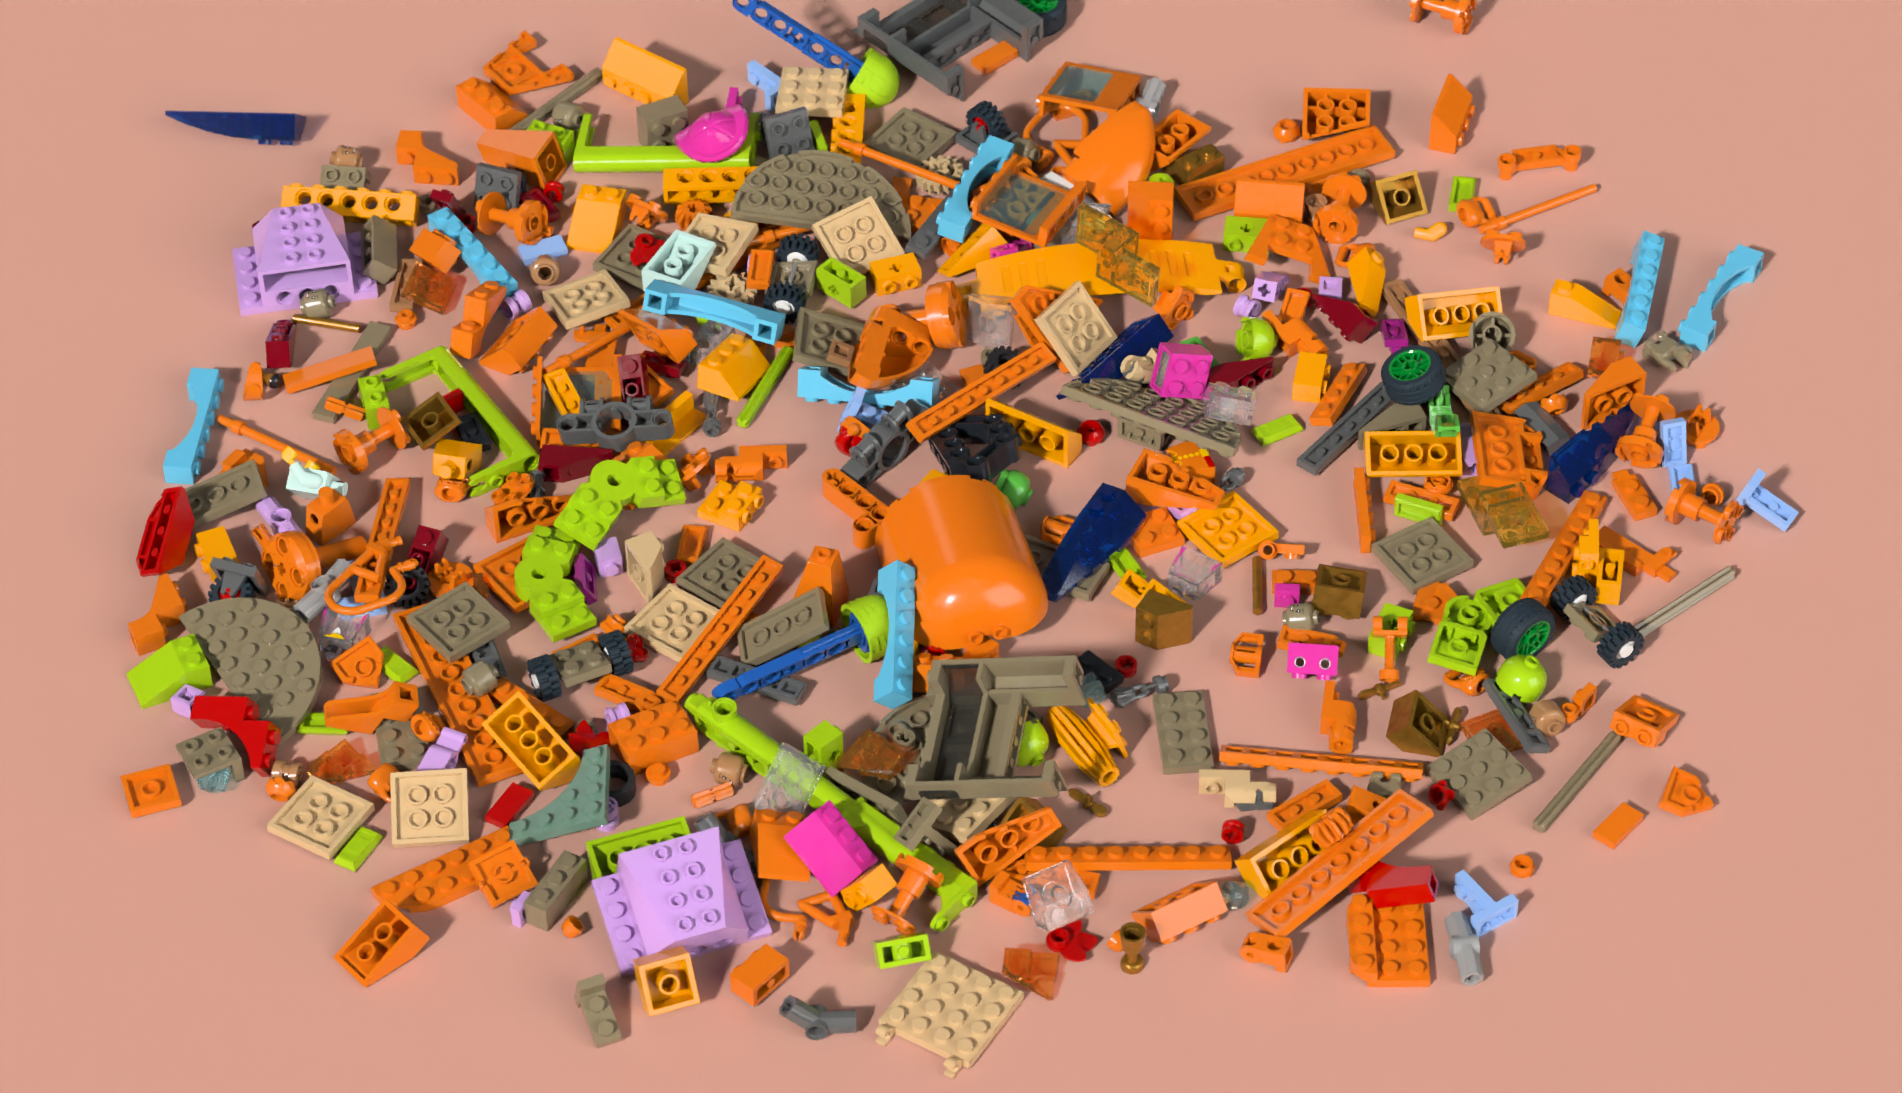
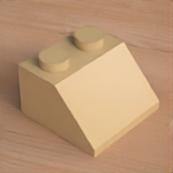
[625,530,666,603]

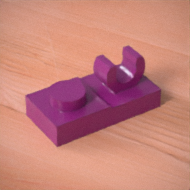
[1380,319,1408,354]
[568,553,597,605]

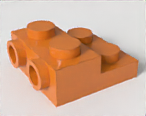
[1609,695,1680,748]

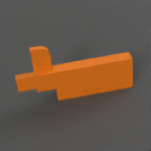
[573,324,618,388]
[1599,525,1677,583]

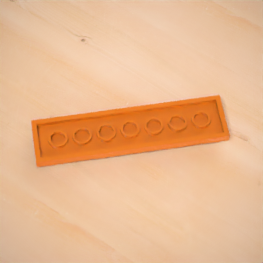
[1245,789,1434,937]

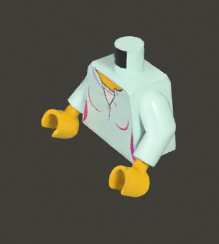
[281,446,348,500]

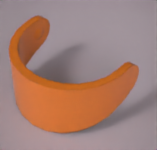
[243,362,263,401]

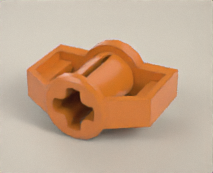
[1040,515,1081,547]
[1229,632,1264,678]

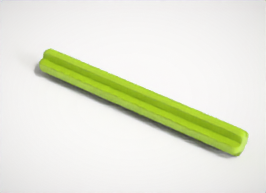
[736,346,794,428]

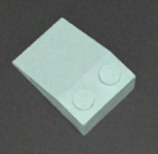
[641,229,716,291]

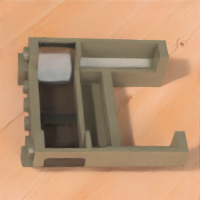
[903,655,1086,800]

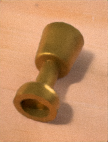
[1120,922,1146,975]

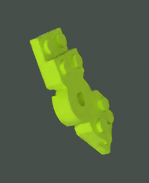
[553,456,686,551]
[514,525,597,643]
[1427,577,1526,676]

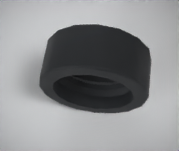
[609,760,637,807]

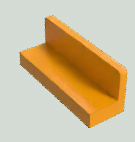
[640,391,706,456]

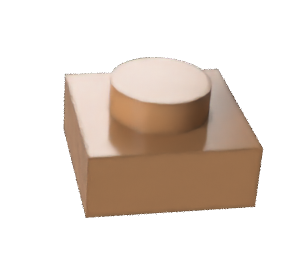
[826,339,855,368]

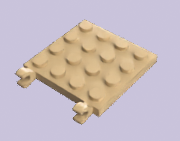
[875,951,1024,1079]

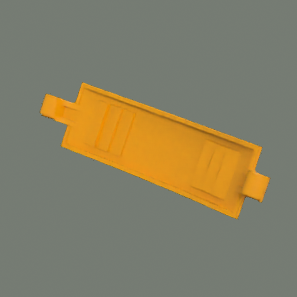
[956,239,1247,313]

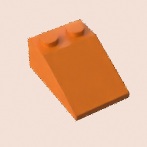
[1580,356,1646,431]
[749,809,810,882]
[333,898,430,988]

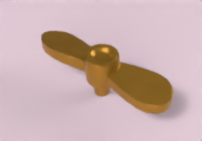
[1358,681,1402,700]
[1443,707,1462,745]
[1068,788,1107,818]

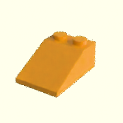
[566,184,628,253]

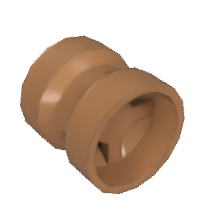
[1304,193,1327,225]
[271,759,304,788]

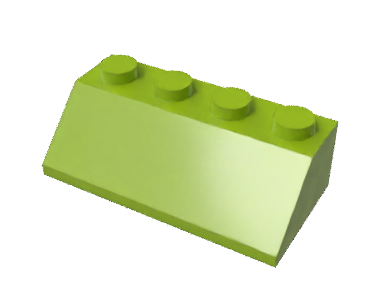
[585,816,691,879]

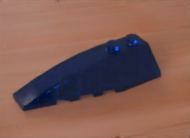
[165,111,306,146]
[1056,314,1174,400]
[1546,404,1639,504]
[1042,483,1147,603]

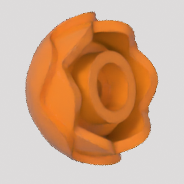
[1272,119,1300,143]
[1540,393,1569,416]
[1423,476,1453,495]
[265,777,297,802]

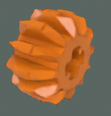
[675,198,713,231]
[1309,807,1353,848]

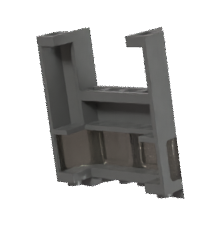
[852,0,1043,102]

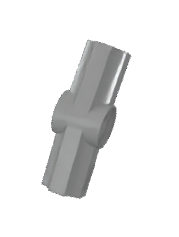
[1135,77,1166,121]
[293,559,354,623]
[1444,911,1484,986]

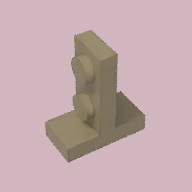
[893,796,958,859]
[574,973,622,1049]

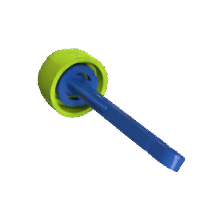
[732,0,899,108]
[711,595,889,700]

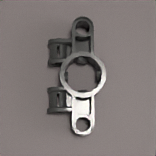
[556,395,675,452]
[840,398,929,489]

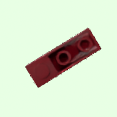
[1311,294,1378,344]
[265,319,297,368]
[617,353,649,427]
[1204,356,1274,406]
[538,444,614,483]
[404,525,449,595]

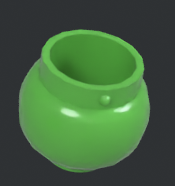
[994,469,1033,510]

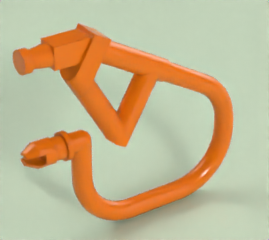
[1023,103,1090,171]
[324,536,419,616]
[759,878,853,947]

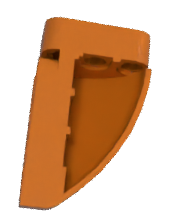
[1061,101,1156,218]
[848,305,934,390]

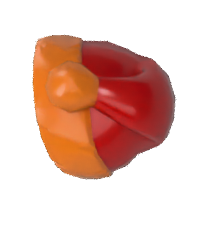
[834,416,870,457]

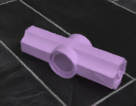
[256,495,305,535]

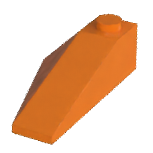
[1125,448,1225,510]
[484,494,573,543]
[954,806,1062,887]

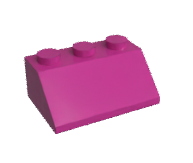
[783,800,878,897]

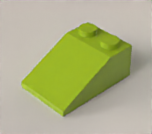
[126,633,213,710]

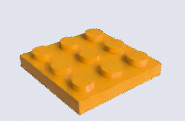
[1177,490,1279,569]

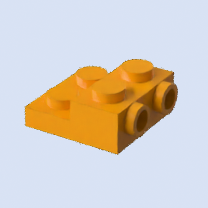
[697,480,764,532]
[1571,519,1599,588]

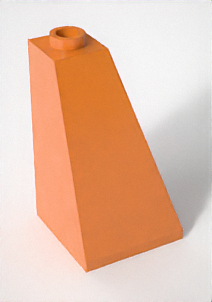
[476,129,568,192]
[793,545,849,628]

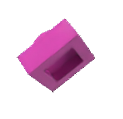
[1274,583,1300,608]

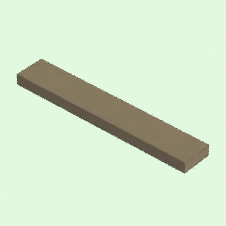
[312,321,392,424]

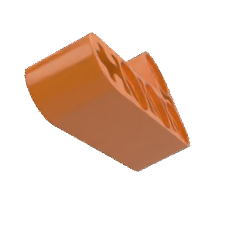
[822,468,888,549]

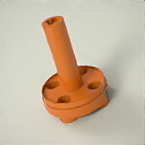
[879,280,968,349]
[261,530,367,602]

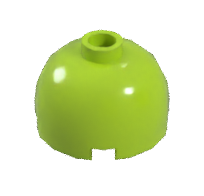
[1235,317,1277,361]
[1495,655,1547,703]
[1016,719,1049,767]

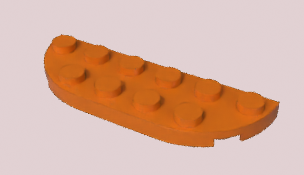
[371,826,510,913]

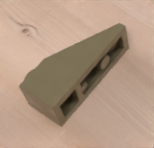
[1358,403,1427,450]

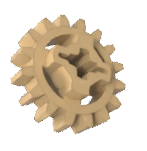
[915,155,964,195]
[707,271,757,304]

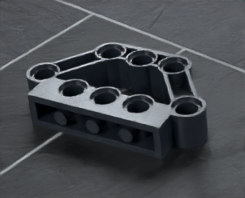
[928,414,1022,482]

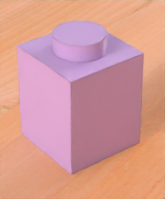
[593,537,623,578]

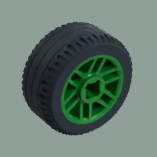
[1016,0,1067,37]
[1381,345,1446,406]
[1491,598,1555,659]

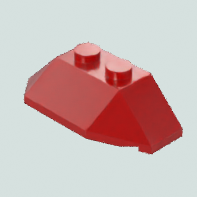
[136,486,195,577]

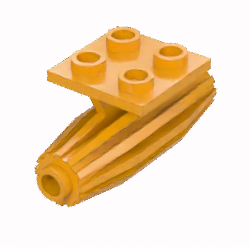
[1046,697,1128,787]

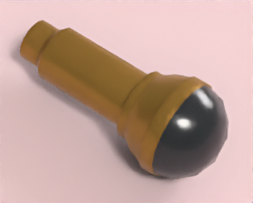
[262,370,282,389]

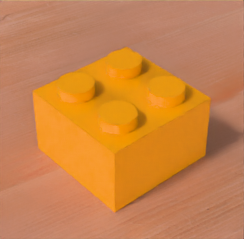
[632,946,700,1016]

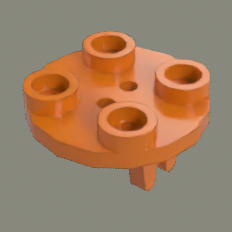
[625,193,668,231]
[1480,230,1526,265]
[1675,404,1720,449]
[678,447,713,492]
[428,557,476,598]

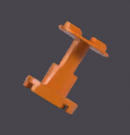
[1409,0,1476,35]
[1313,174,1367,244]
[475,191,548,246]
[1615,393,1677,469]
[333,407,411,475]
[1664,477,1744,545]
[870,853,945,935]

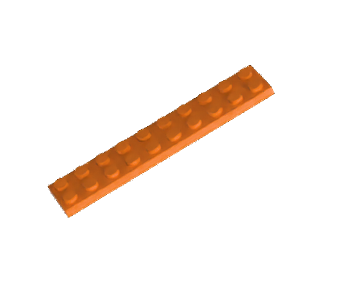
[1174,125,1395,221]
[393,602,524,788]

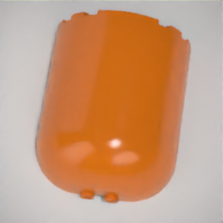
[875,475,1049,650]

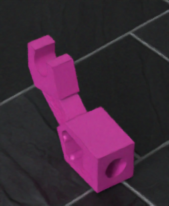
[990,239,1032,259]

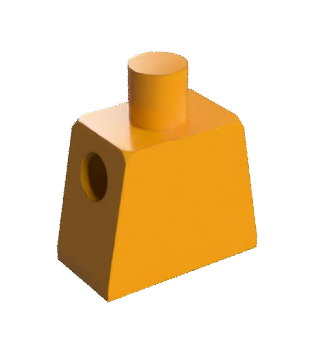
[433,438,482,480]

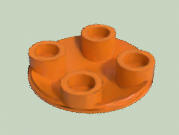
[491,471,534,505]

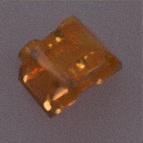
[1587,336,1625,379]

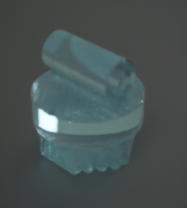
[1080,672,1106,708]
[196,768,231,793]
[1219,881,1249,910]

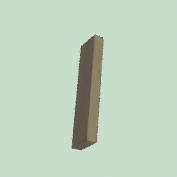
[825,766,908,824]

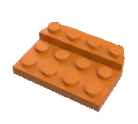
[1469,411,1548,500]
[1346,893,1430,987]

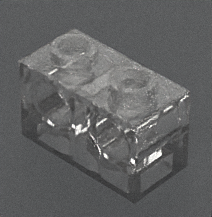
[688,320,736,365]

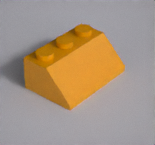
[697,333,771,402]

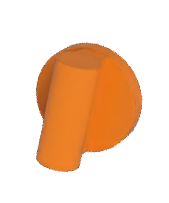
[600,613,627,634]

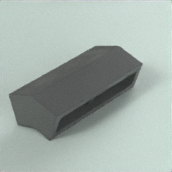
[1514,401,1570,455]

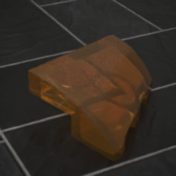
[837,728,907,780]
[306,738,377,784]
[1002,948,1060,1001]

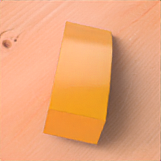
[1110,568,1188,609]

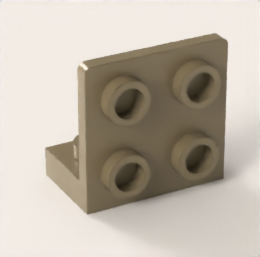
[320,165,371,208]
[1118,417,1171,452]
[176,726,245,782]

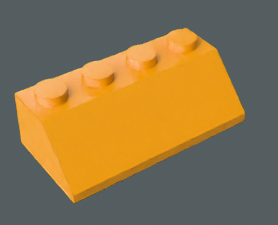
[602,37,689,105]
[1405,286,1503,341]
[985,398,1082,468]
[1363,431,1463,477]
[481,691,581,791]
[1234,809,1328,899]

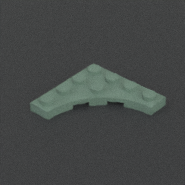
[509,744,611,847]

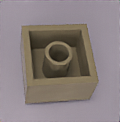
[636,95,689,146]

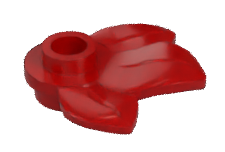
[630,233,666,267]
[568,720,610,761]
[1046,920,1098,962]

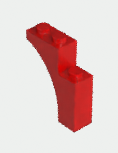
[190,696,281,777]
[1347,861,1439,909]

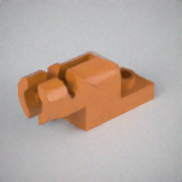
[1262,309,1329,358]
[715,445,788,483]
[1320,680,1357,755]

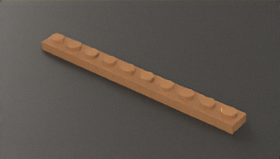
[1382,279,1502,415]

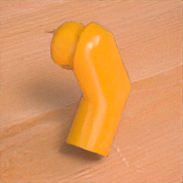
[1414,222,1447,241]

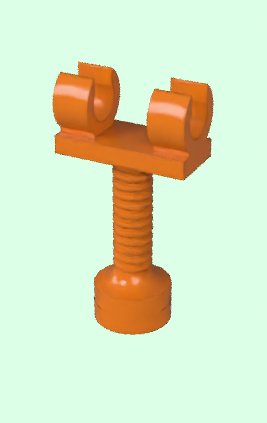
[1372,616,1407,682]

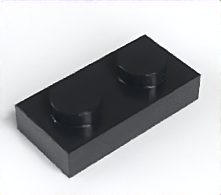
[455,412,492,452]
[1078,650,1124,695]

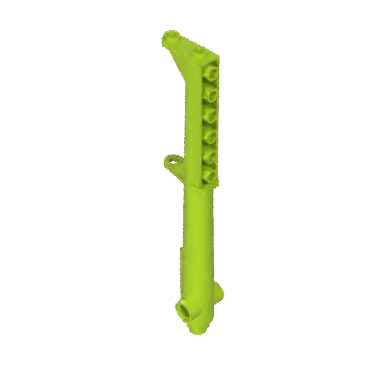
[684,693,977,932]

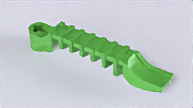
[1428,384,1460,437]

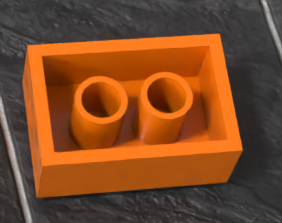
[608,698,699,775]

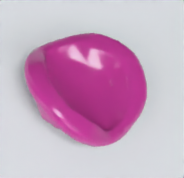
[674,104,748,163]

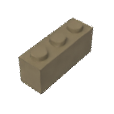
[361,214,398,285]
[524,850,589,932]

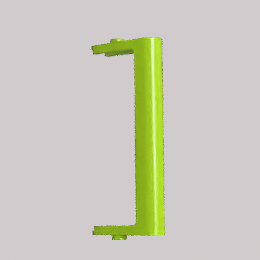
[573,112,762,173]
[380,345,540,497]

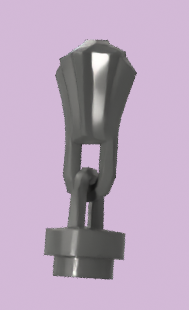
[702,391,721,437]
[1219,467,1246,491]
[1109,675,1169,708]

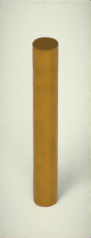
[293,314,361,333]
[1252,556,1263,615]

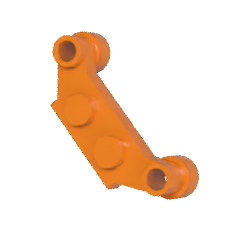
[1498,144,1582,180]

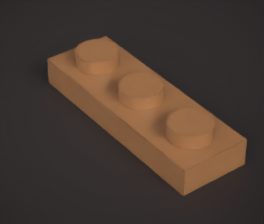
[389,259,424,312]

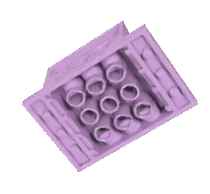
[232,203,378,316]
[591,826,772,978]

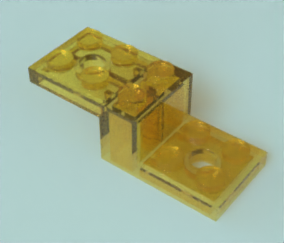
[1076,203,1160,307]
[1457,476,1550,549]

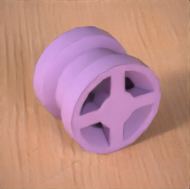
[1233,294,1261,317]
[604,702,630,724]

